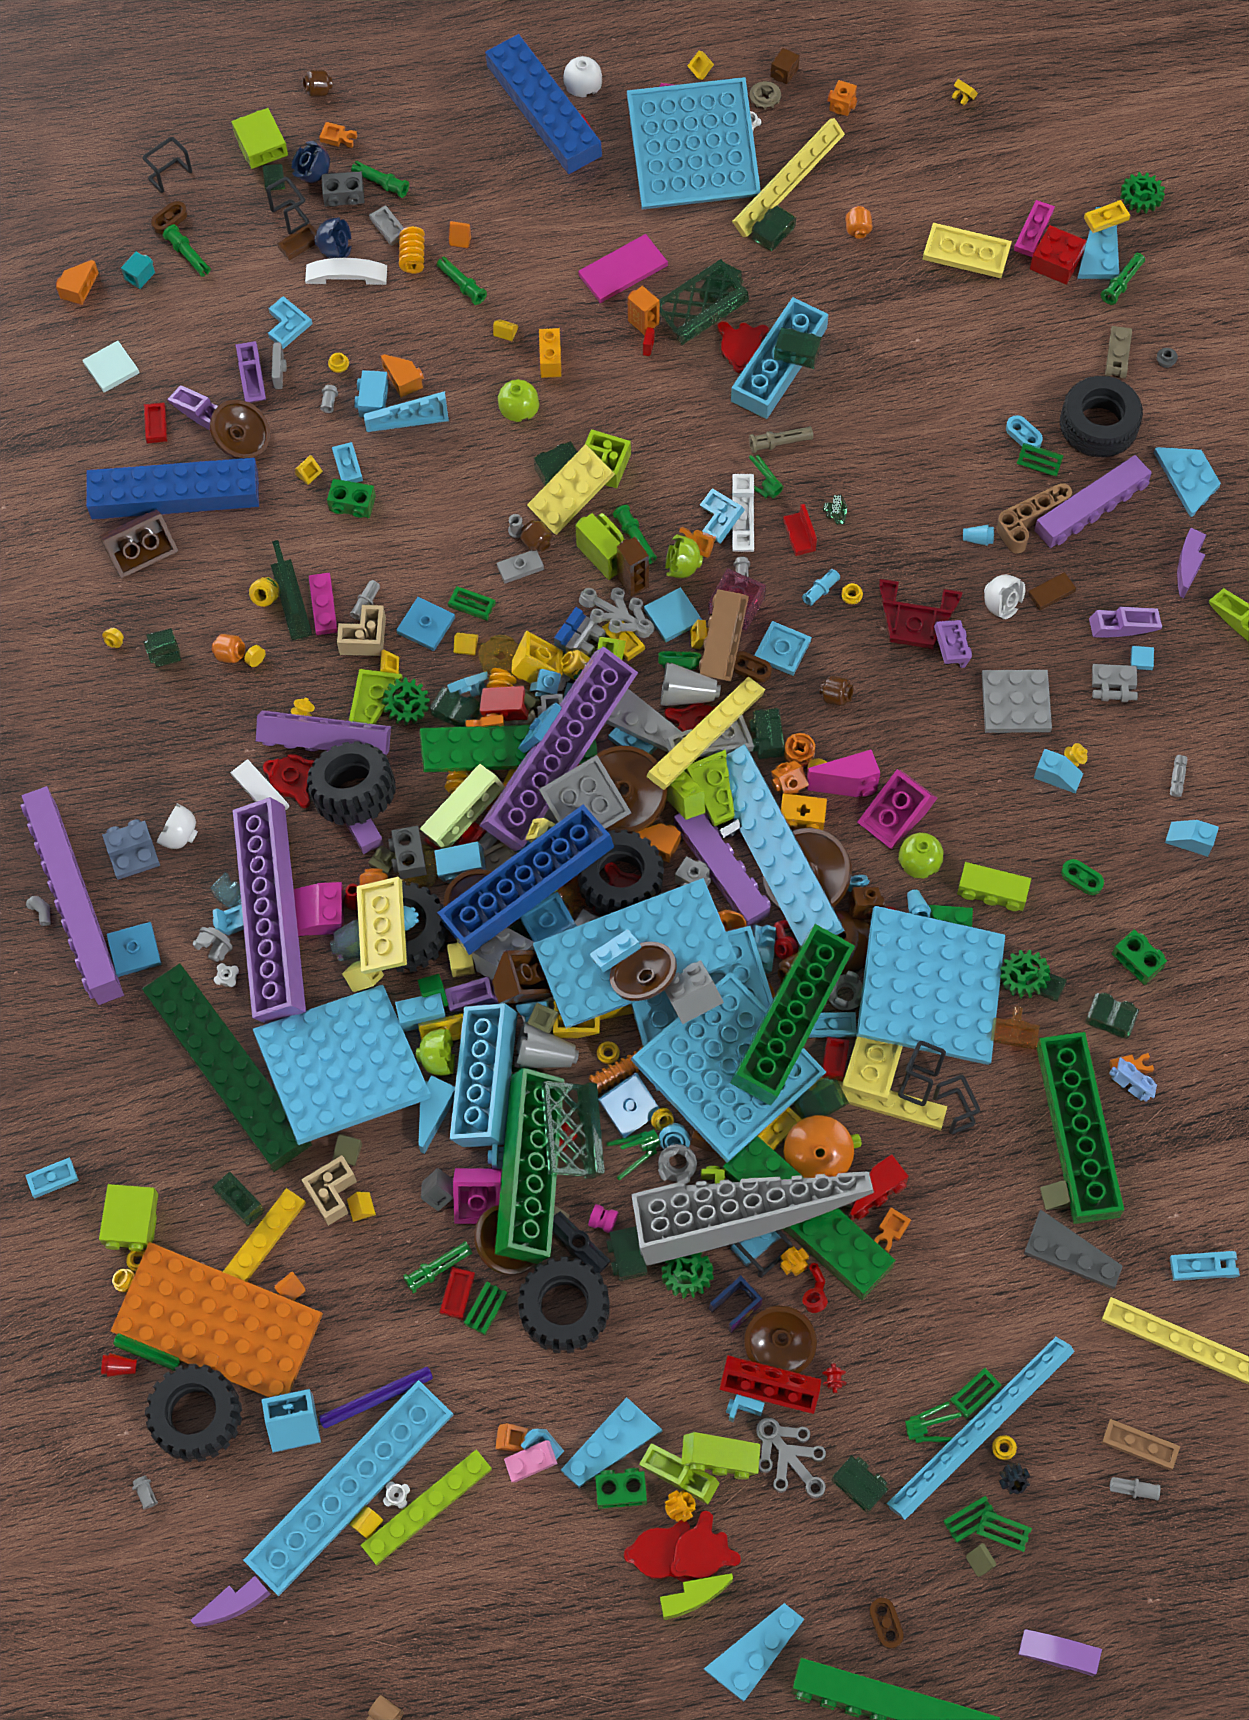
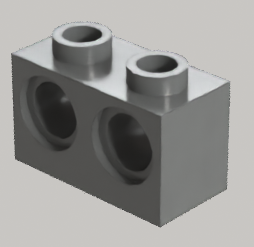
[322,171,365,206]
[388,826,427,879]

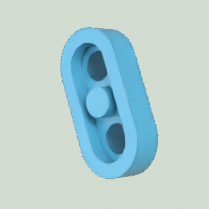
[1006,415,1043,451]

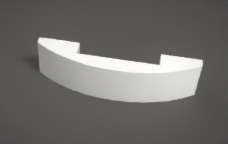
[305,258,387,285]
[732,474,754,552]

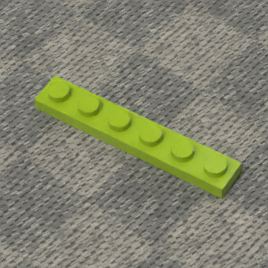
[361,1449,492,1566]

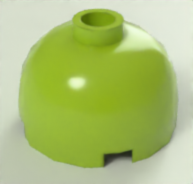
[498,379,539,422]
[665,534,703,578]
[898,832,944,879]
[416,1029,455,1076]

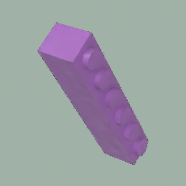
[1034,455,1152,548]
[256,710,391,755]
[674,811,771,927]

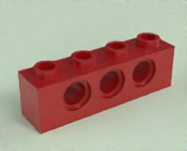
[719,1355,821,1414]

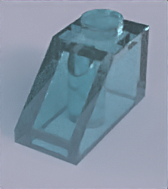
[331,920,360,961]

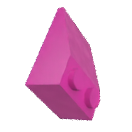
[806,750,880,797]
[857,769,937,849]
[293,882,344,936]

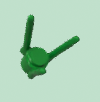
[749,455,784,499]
[606,1129,661,1180]
[905,1402,962,1443]

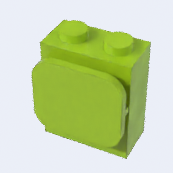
[231,108,288,169]
[575,513,624,580]
[99,1184,159,1252]

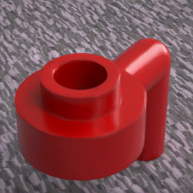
[774,919,798,960]
[802,1263,828,1313]

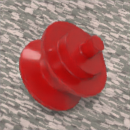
[822,1363,847,1393]

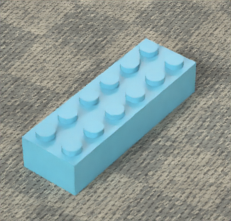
[731,297,829,419]
[450,1003,517,1147]

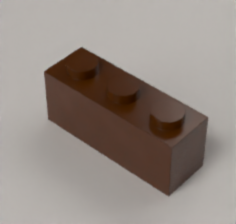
[617,537,649,597]

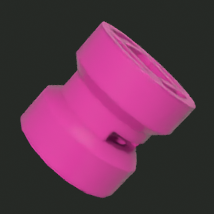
[588,1204,618,1234]

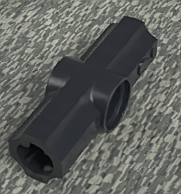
[552,1211,611,1273]

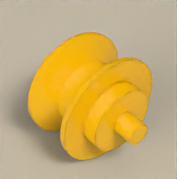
[291,698,315,716]
[1064,743,1087,767]

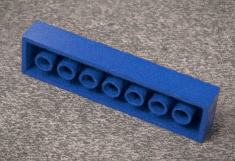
[485,34,602,175]
[87,458,259,519]
[437,804,614,955]

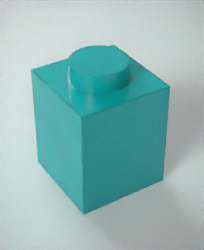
[121,251,155,289]

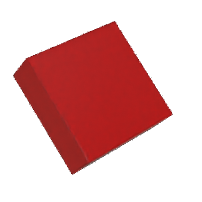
[643,327,655,357]

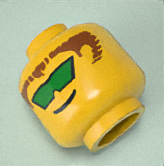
[249,576,280,607]
[561,650,590,681]

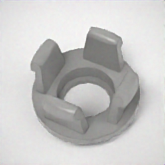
[193,927,233,962]
[828,971,863,1011]
[658,1144,697,1183]

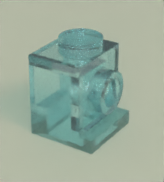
[210,872,242,909]

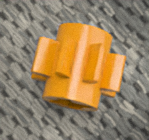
[780,1246,809,1276]
[665,1490,696,1522]

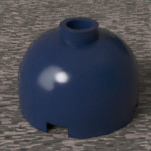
[291,141,330,183]
[315,217,352,258]

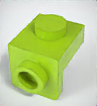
[701,1166,725,1183]

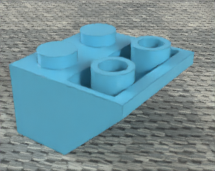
[262,1389,321,1453]

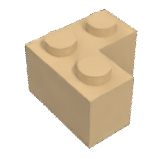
[337,605,386,656]
[302,1155,357,1226]

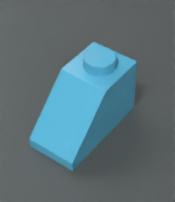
[1034,749,1083,794]
[1165,820,1219,857]

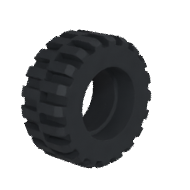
[307,741,396,826]
[577,830,664,915]
[388,882,448,973]
[518,1257,610,1354]
[145,1364,242,1462]

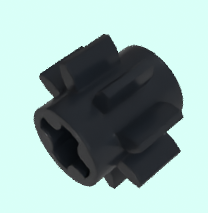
[999,1463,1030,1495]

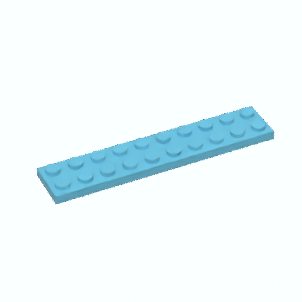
[726,744,845,946]
[243,1380,453,1596]

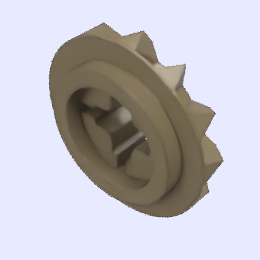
[750,81,781,109]

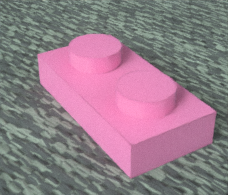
[504,1440,557,1482]

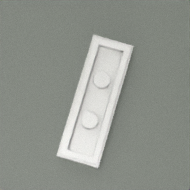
[230,759,289,810]

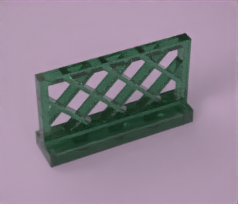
[659,259,749,345]
[270,540,312,640]
[541,1081,605,1179]

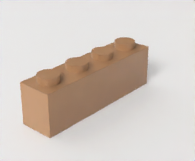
[699,589,749,681]

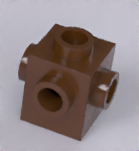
[847,886,885,920]

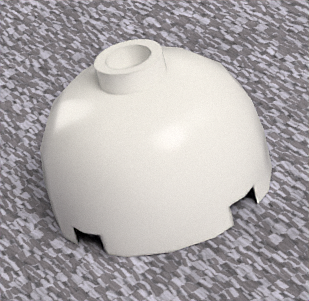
[563,56,602,97]
[984,574,1025,619]
[156,803,198,849]

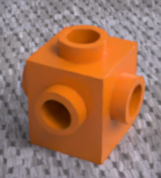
[827,80,857,116]
[771,761,809,795]

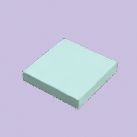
[83,341,139,393]

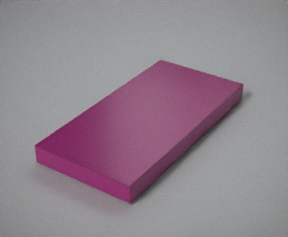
[578,234,668,303]

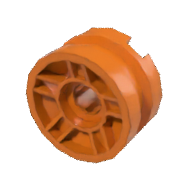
[784,733,815,767]

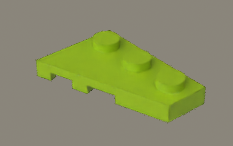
[349,669,403,724]
[685,749,735,826]

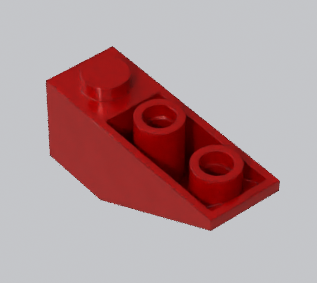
[849,1154,909,1221]

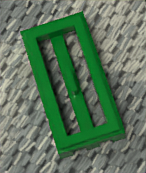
[1017,443,1064,477]
[448,586,496,621]
[464,1282,508,1335]
[949,1368,1002,1419]
[943,1496,997,1543]
[976,1510,1032,1552]

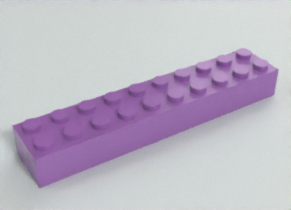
[479,646,638,852]
[21,786,124,1005]
[233,797,306,1024]

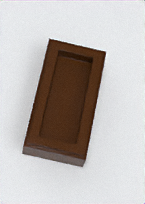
[277,223,317,261]
[1028,572,1076,611]

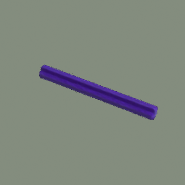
[319,1367,433,1428]

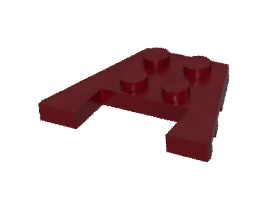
[879,579,963,649]

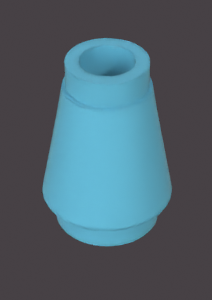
[963,525,994,546]
[907,890,931,918]

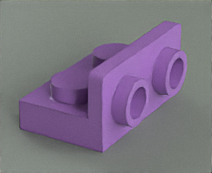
[934,620,972,668]

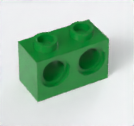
[327,479,376,518]
[1112,929,1167,986]
[595,1468,647,1509]

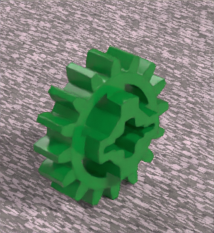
[1120,172,1165,213]
[382,677,430,725]
[1000,950,1050,998]
[662,1252,714,1299]

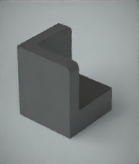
[421,1168,453,1211]

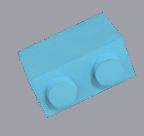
[355,370,389,417]
[434,842,486,883]
[395,993,445,1032]

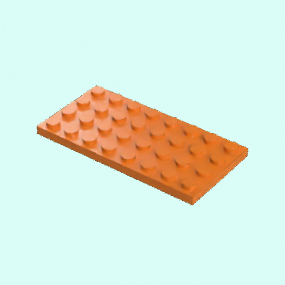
[111,1242,323,1398]

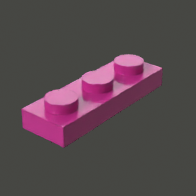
[1014,200,1055,257]
[309,573,338,635]

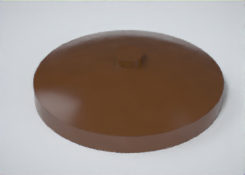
[595,746,668,834]
[763,828,852,909]

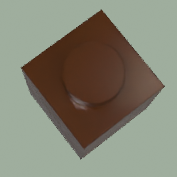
[770,48,800,84]

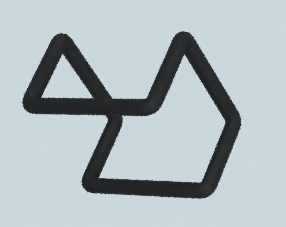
[142,137,193,193]
[266,177,310,235]
[898,1041,946,1106]
[933,1075,980,1134]
[729,1230,792,1278]

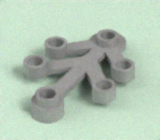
[579,588,654,638]
[756,1418,826,1498]

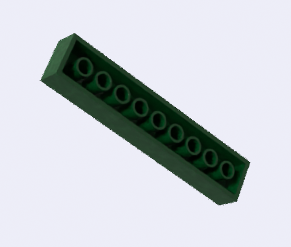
[142,963,312,1172]

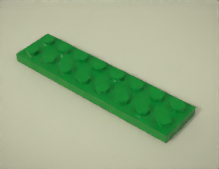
[419,725,597,772]

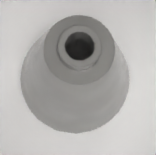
[660,663,721,706]
[514,1022,579,1068]

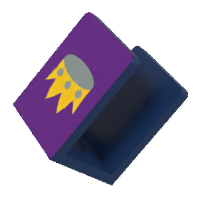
[709,1276,762,1333]

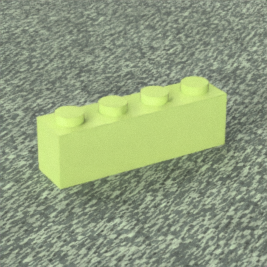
[420,764,505,849]

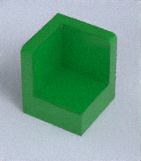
[417,974,448,1007]

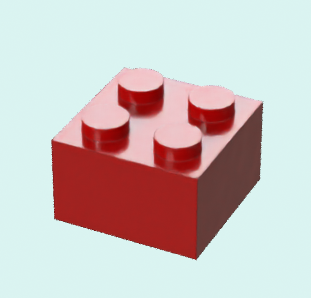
[1030,225,1087,285]

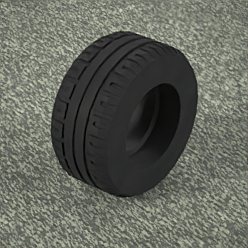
[1060,376,1143,458]

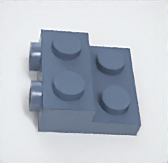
[102,819,160,880]

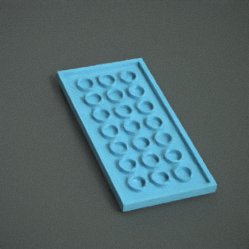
[533,878,738,1029]

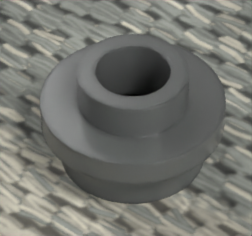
[1156,348,1178,368]

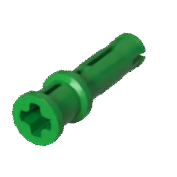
[351,161,410,198]
[163,224,211,277]
[1100,253,1146,305]
[436,256,487,305]
[613,505,657,564]
[403,1241,473,1294]

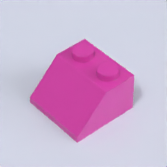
[453,1168,502,1224]

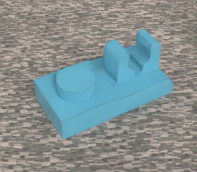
[447,671,489,697]
[752,925,776,974]

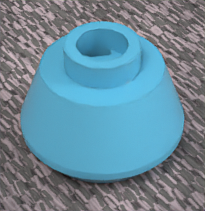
[659,1123,690,1149]

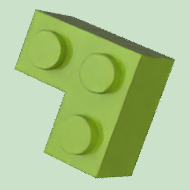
[585,429,631,489]

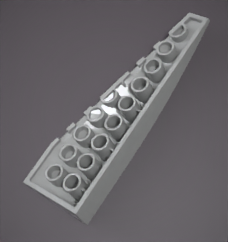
[632,1172,874,1266]

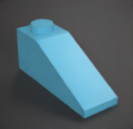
[419,1075,455,1154]

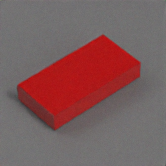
[144,402,168,444]
[821,1037,849,1082]
[439,1267,475,1320]

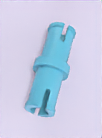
[802,569,840,606]

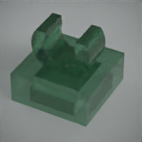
[823,495,848,525]

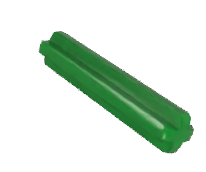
[113,1333,181,1371]

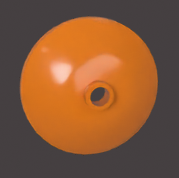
[784,1115,854,1178]

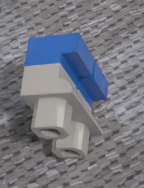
[554,607,605,657]

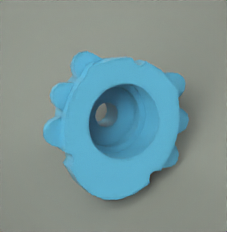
[848,875,870,892]
[403,906,419,930]

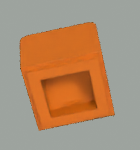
[449,221,471,248]
[274,1272,305,1301]
[495,1423,528,1452]

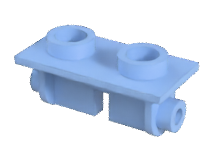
[1109,1057,1157,1102]

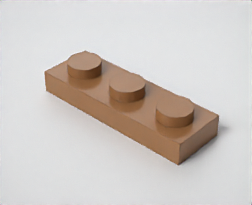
[1101,1419,1180,1471]

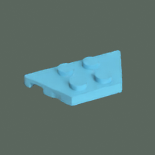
[1154,447,1221,517]

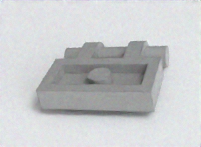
[1092,664,1138,702]

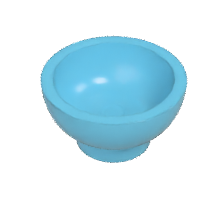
[516,1001,549,1022]

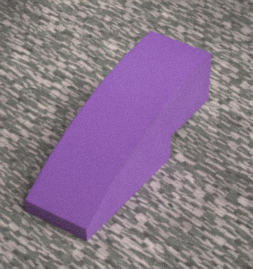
[236,341,266,403]
[167,385,218,430]
[1177,528,1206,598]
[1089,607,1162,637]
[346,818,383,854]
[445,977,504,1012]
[191,1576,271,1627]
[1018,1629,1102,1676]

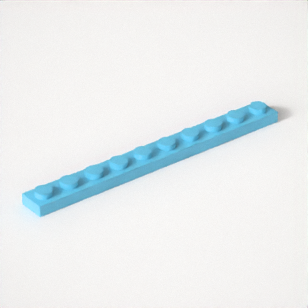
[887,1337,1075,1520]

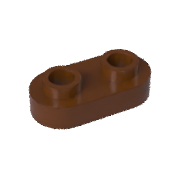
[151,201,188,234]
[733,651,772,683]
[869,1598,904,1649]

